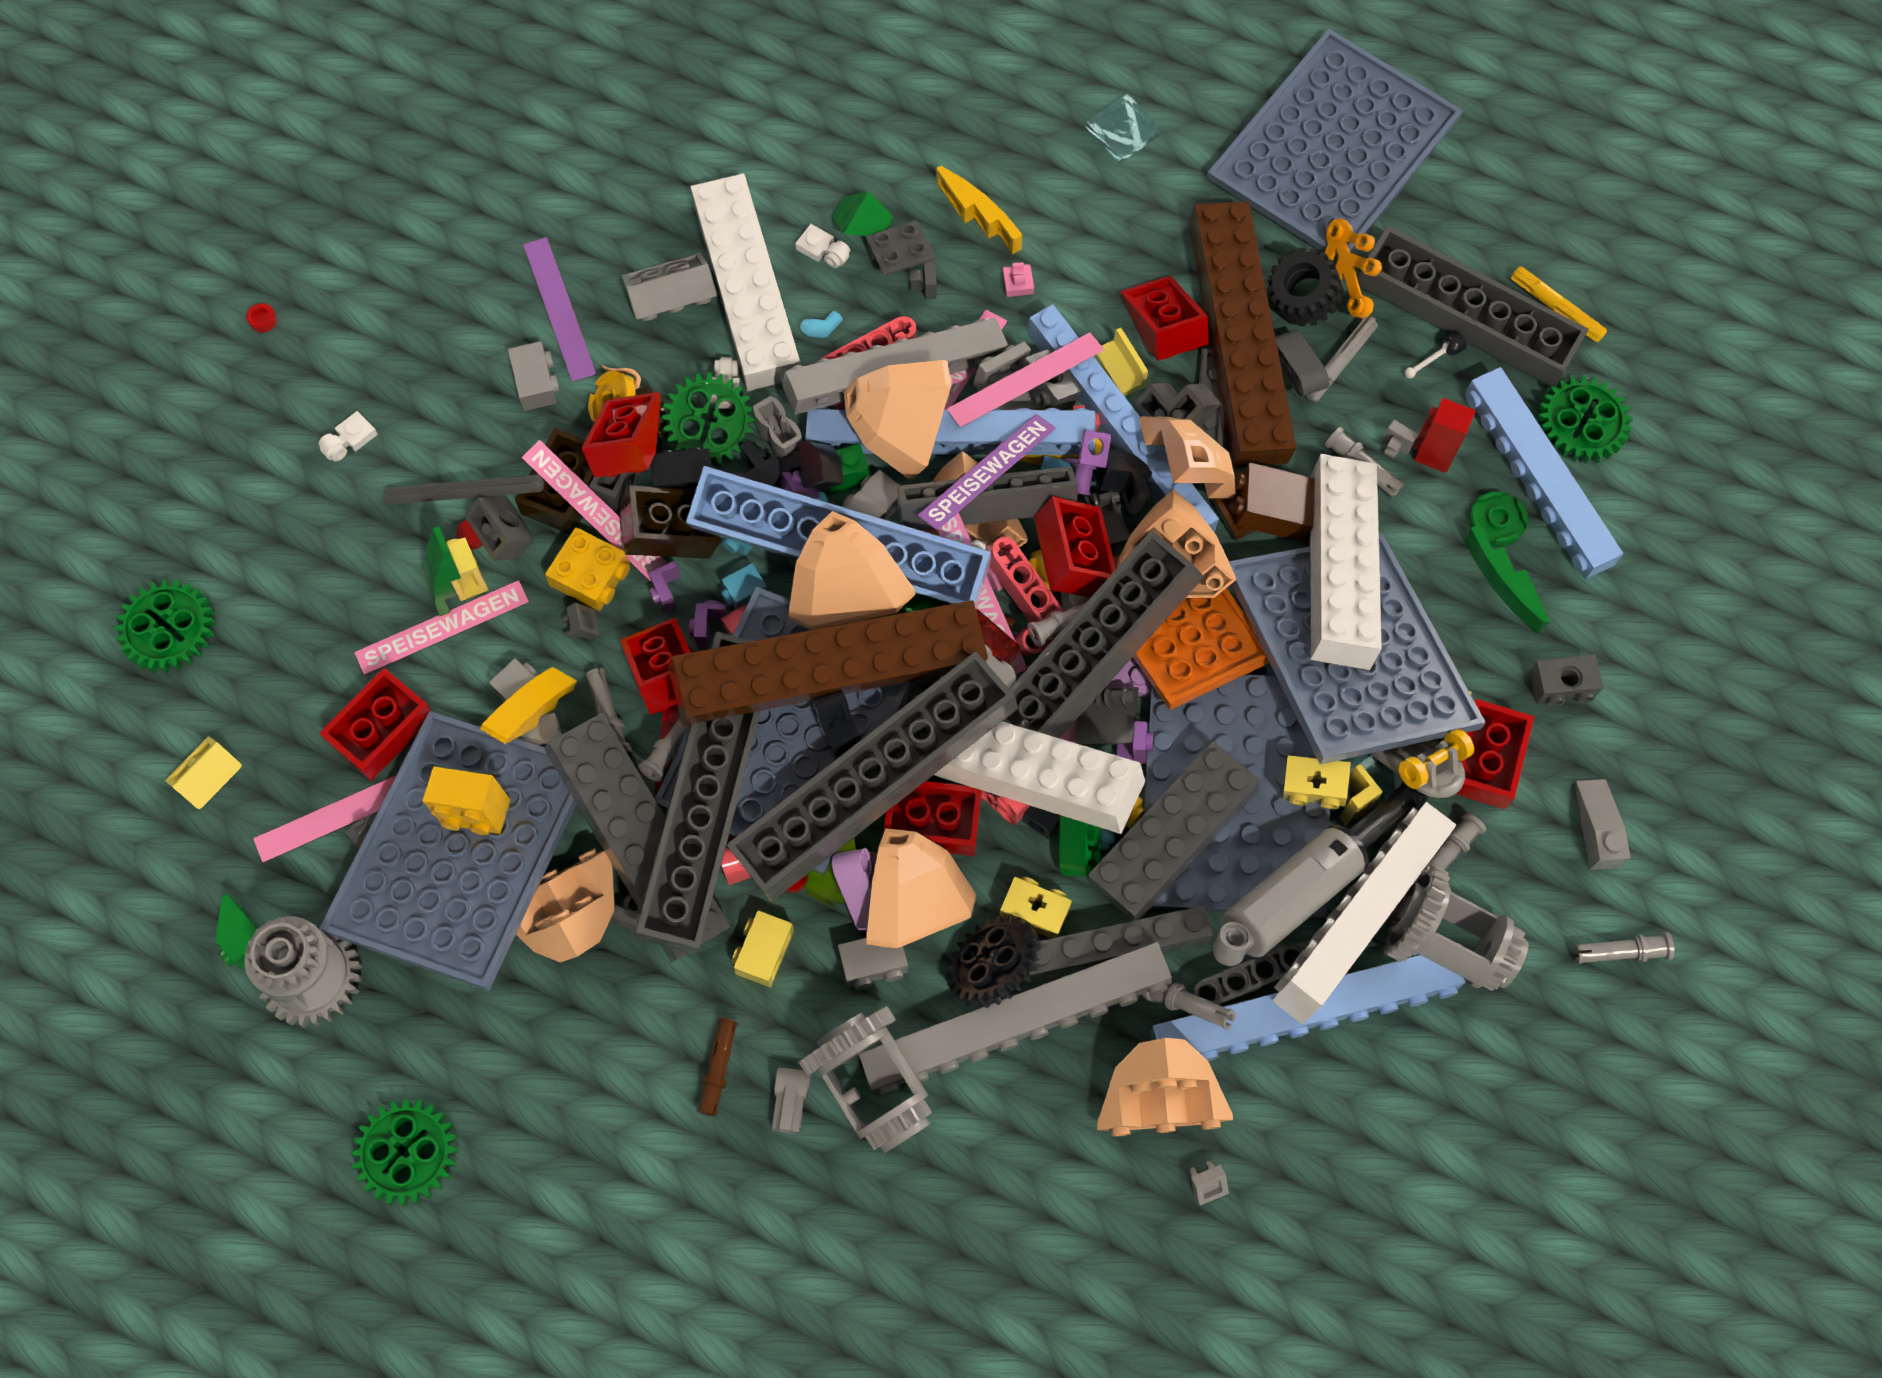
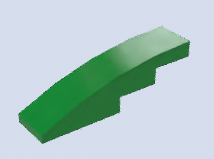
[1464,524,1549,634]
[424,526,461,617]

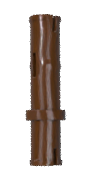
[697,1018,738,1116]

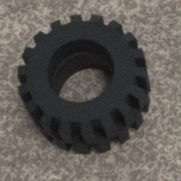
[1267,248,1343,327]

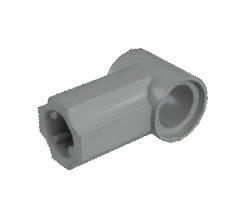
[772,1067,810,1134]

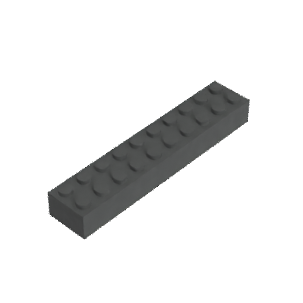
[633,632,761,954]
[727,651,1018,902]

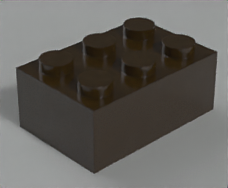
[515,428,594,535]
[620,485,720,559]

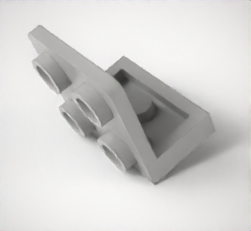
[973,341,1040,410]

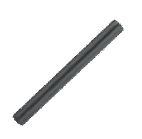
[383,474,545,505]

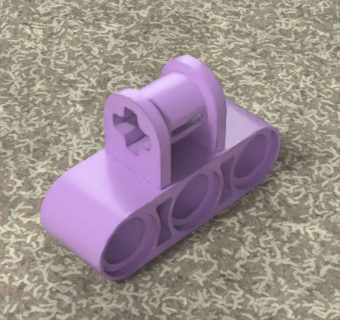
[832,848,877,932]

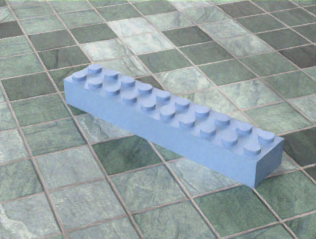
[686,466,992,608]

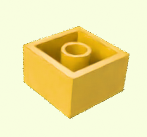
[422,766,511,835]

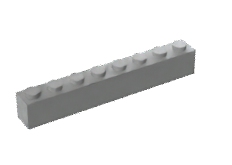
[782,318,1008,415]

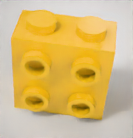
[545,527,630,612]

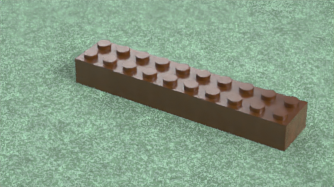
[1188,202,1297,467]
[668,600,988,726]

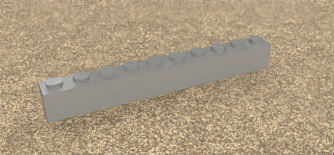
[859,942,1172,1096]

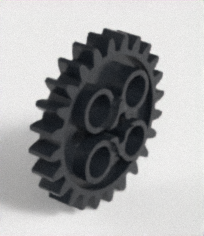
[945,915,1042,1009]

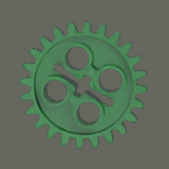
[661,372,755,465]
[1537,375,1633,464]
[114,579,216,673]
[351,1098,459,1207]

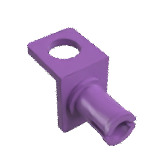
[1065,430,1111,495]

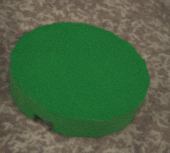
[1468,491,1528,547]

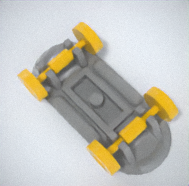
[1370,729,1474,798]

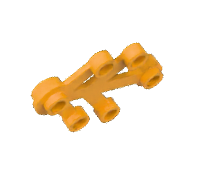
[1325,218,1382,319]

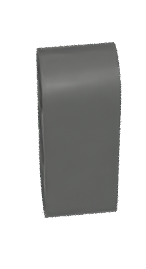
[1275,330,1329,397]

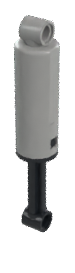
[1212,781,1430,966]

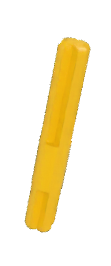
[1511,266,1607,343]

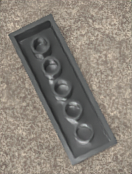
[1088,741,1260,921]

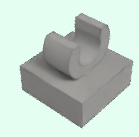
[1383,420,1419,459]
[1190,1161,1229,1206]

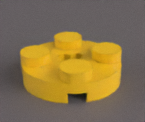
[588,370,636,422]

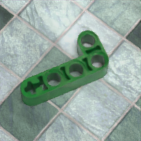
[1059,815,1101,877]

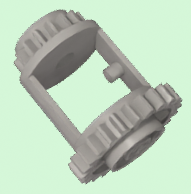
[1384,864,1529,991]
[244,916,362,1028]
[799,1006,932,1153]

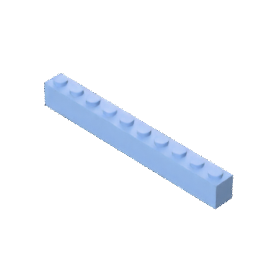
[1028,304,1219,533]
[805,407,1096,455]
[1150,955,1465,1061]

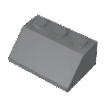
[621,252,717,321]

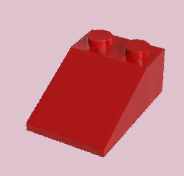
[1120,275,1209,361]
[581,392,661,478]

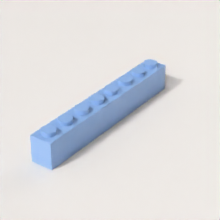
[1465,367,1624,579]

